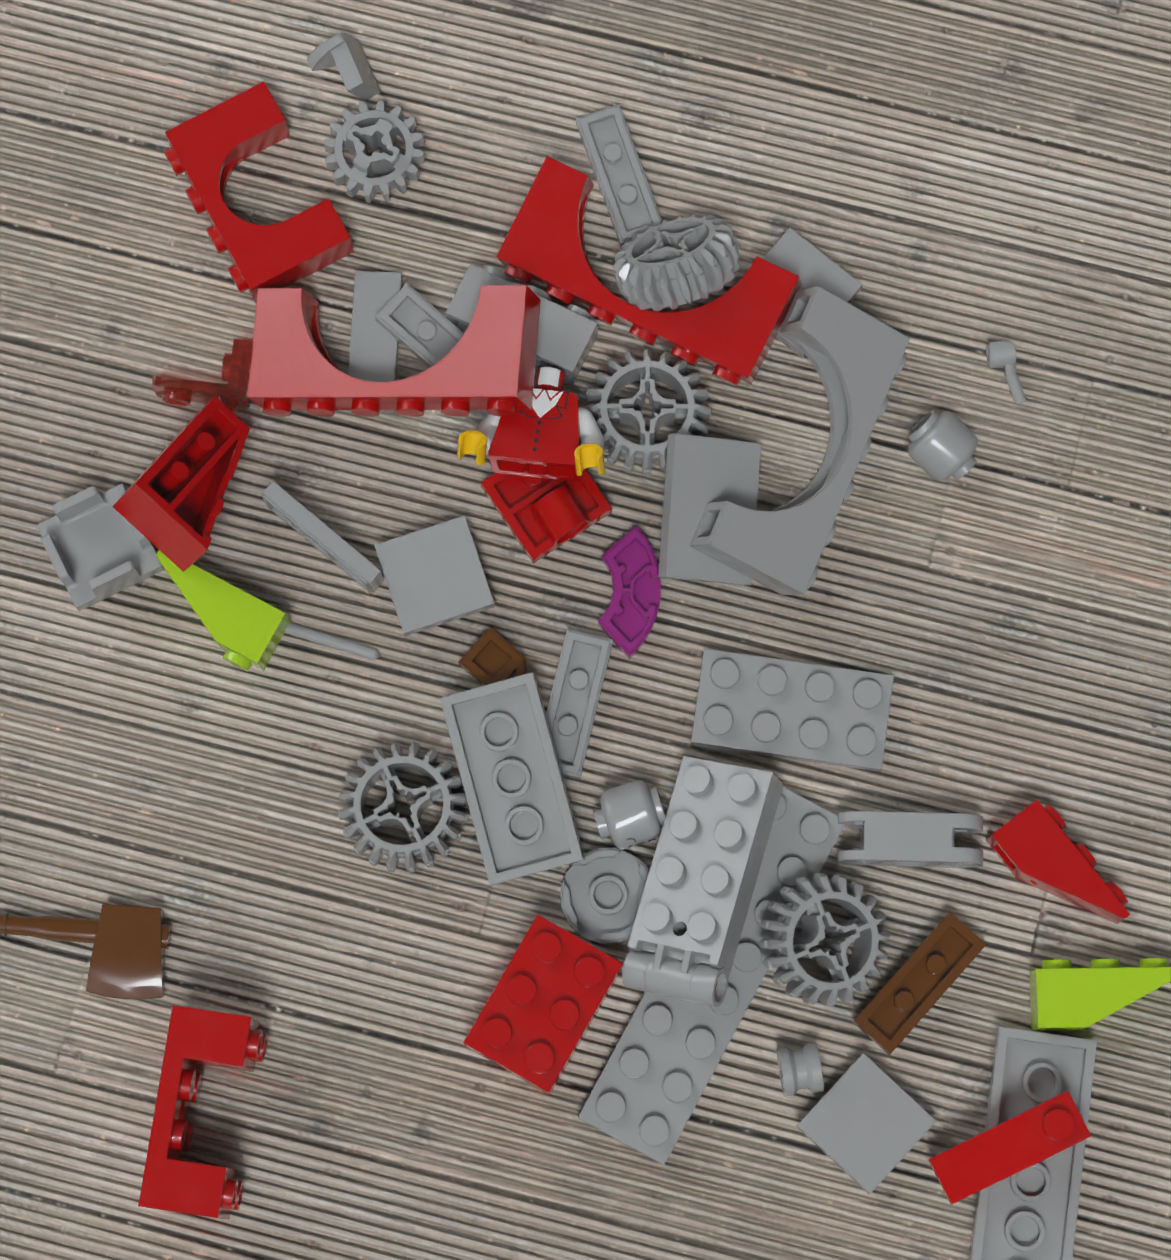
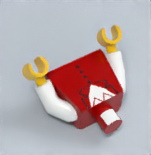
[457,367,605,483]

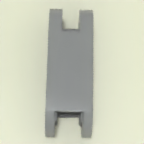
[838,811,983,868]

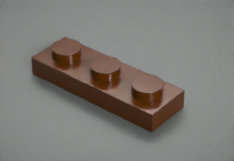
[852,912,987,1055]

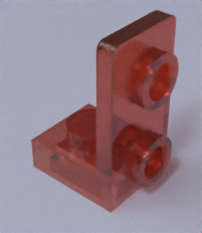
[152,339,253,412]

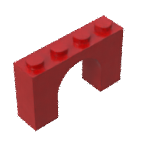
[163,81,354,303]

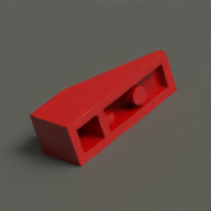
[928,1091,1091,1205]

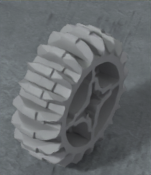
[613,214,741,311]
[584,348,711,476]
[338,742,468,873]
[758,873,891,1006]

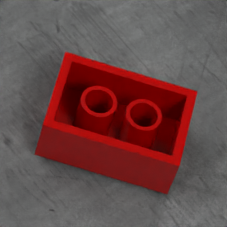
[463,914,623,1096]

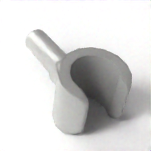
[986,341,1027,405]

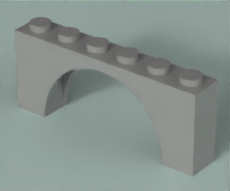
[690,286,910,595]

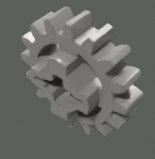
[324,100,425,203]

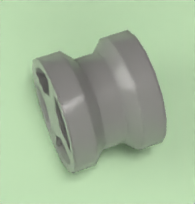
[777,1042,824,1097]

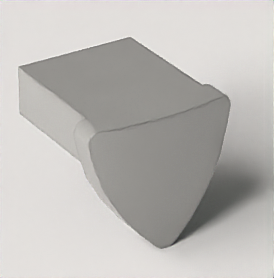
[307,32,381,101]

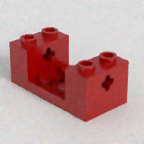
[138,1005,268,1220]

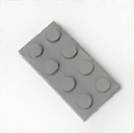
[691,648,894,772]
[440,672,585,885]

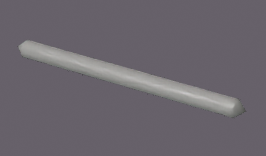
[285,623,381,660]

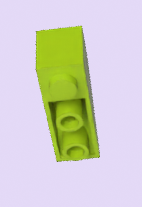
[1029,958,1171,1031]

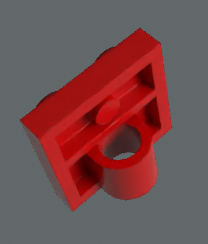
[481,469,612,564]

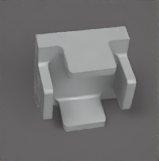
[36,484,165,611]

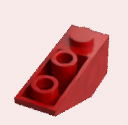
[986,800,1130,924]

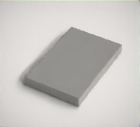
[658,433,761,586]

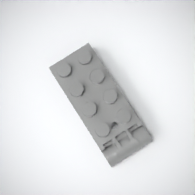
[622,756,784,1007]

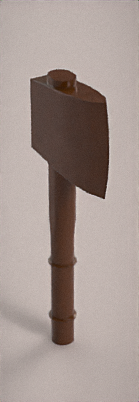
[0,904,171,1000]

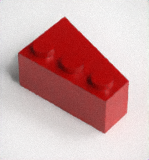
[112,396,250,572]

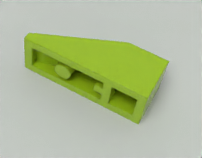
[156,550,291,672]

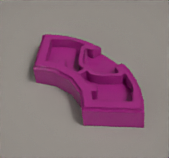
[598,525,661,660]

